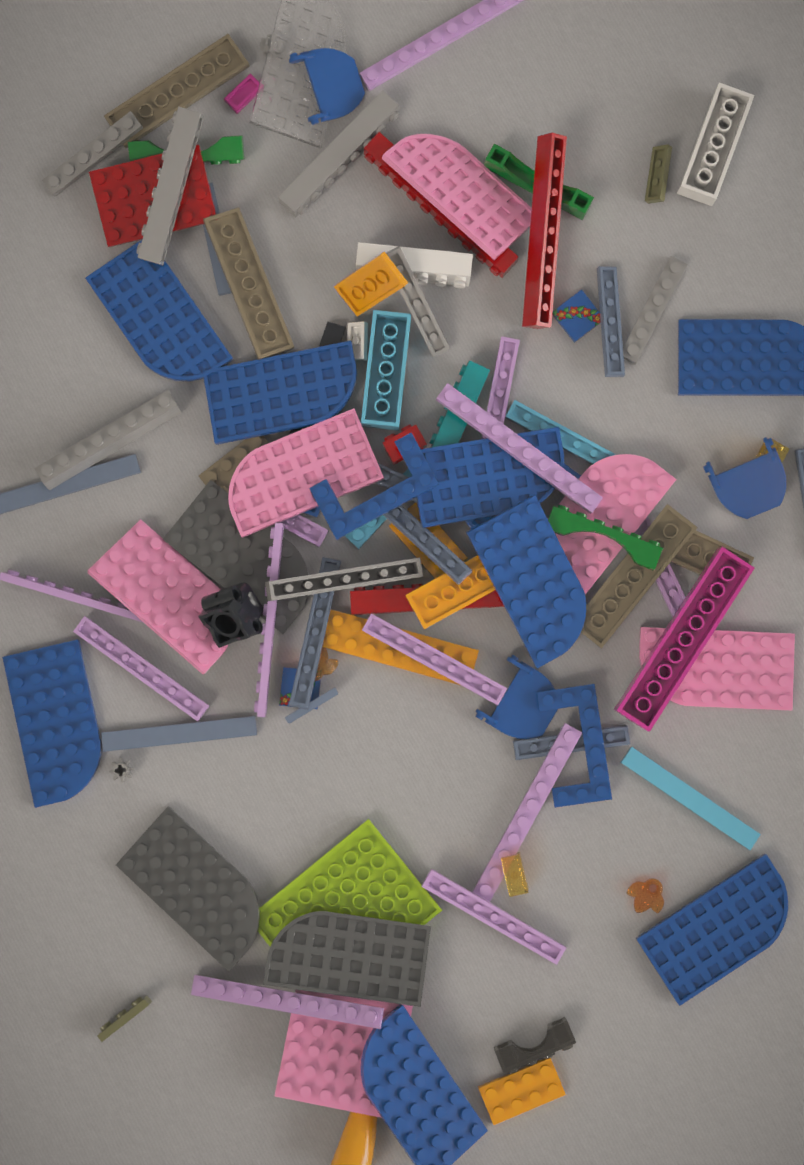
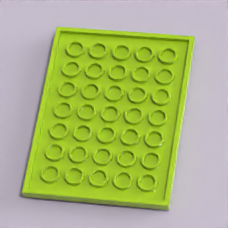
[258,818,442,946]

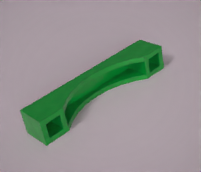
[128,135,245,165]
[484,144,594,220]
[548,505,663,571]

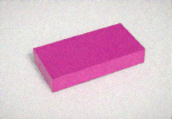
[224,73,264,114]

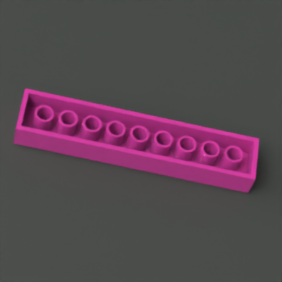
[614,547,755,732]

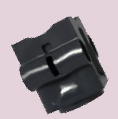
[198,582,263,648]

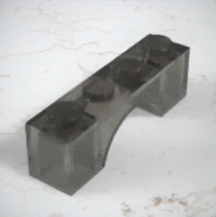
[493,1017,576,1074]

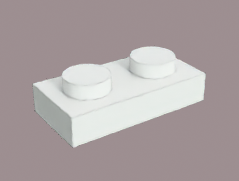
[347,321,368,361]

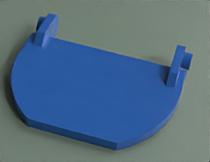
[289,48,365,125]
[703,437,786,519]
[475,655,558,739]

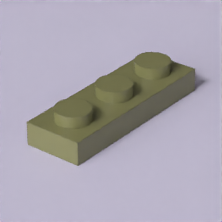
[645,144,672,204]
[97,995,152,1042]

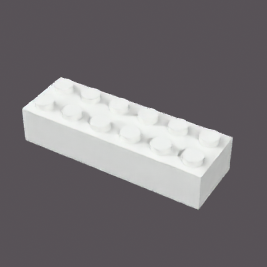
[677,83,755,206]
[356,242,473,288]

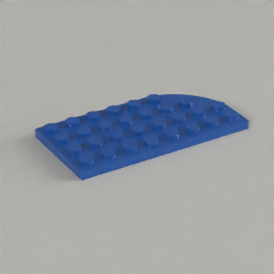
[85,240,234,382]
[678,319,804,396]
[202,341,357,445]
[416,427,564,528]
[466,495,586,669]
[2,639,102,808]
[636,853,788,1006]
[361,1004,488,1165]

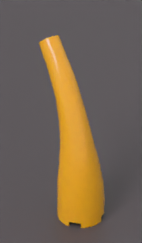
[331,1112,377,1165]

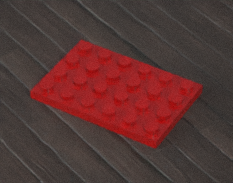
[89,144,217,248]

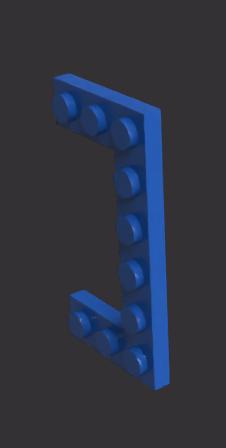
[309,433,439,540]
[537,684,612,808]

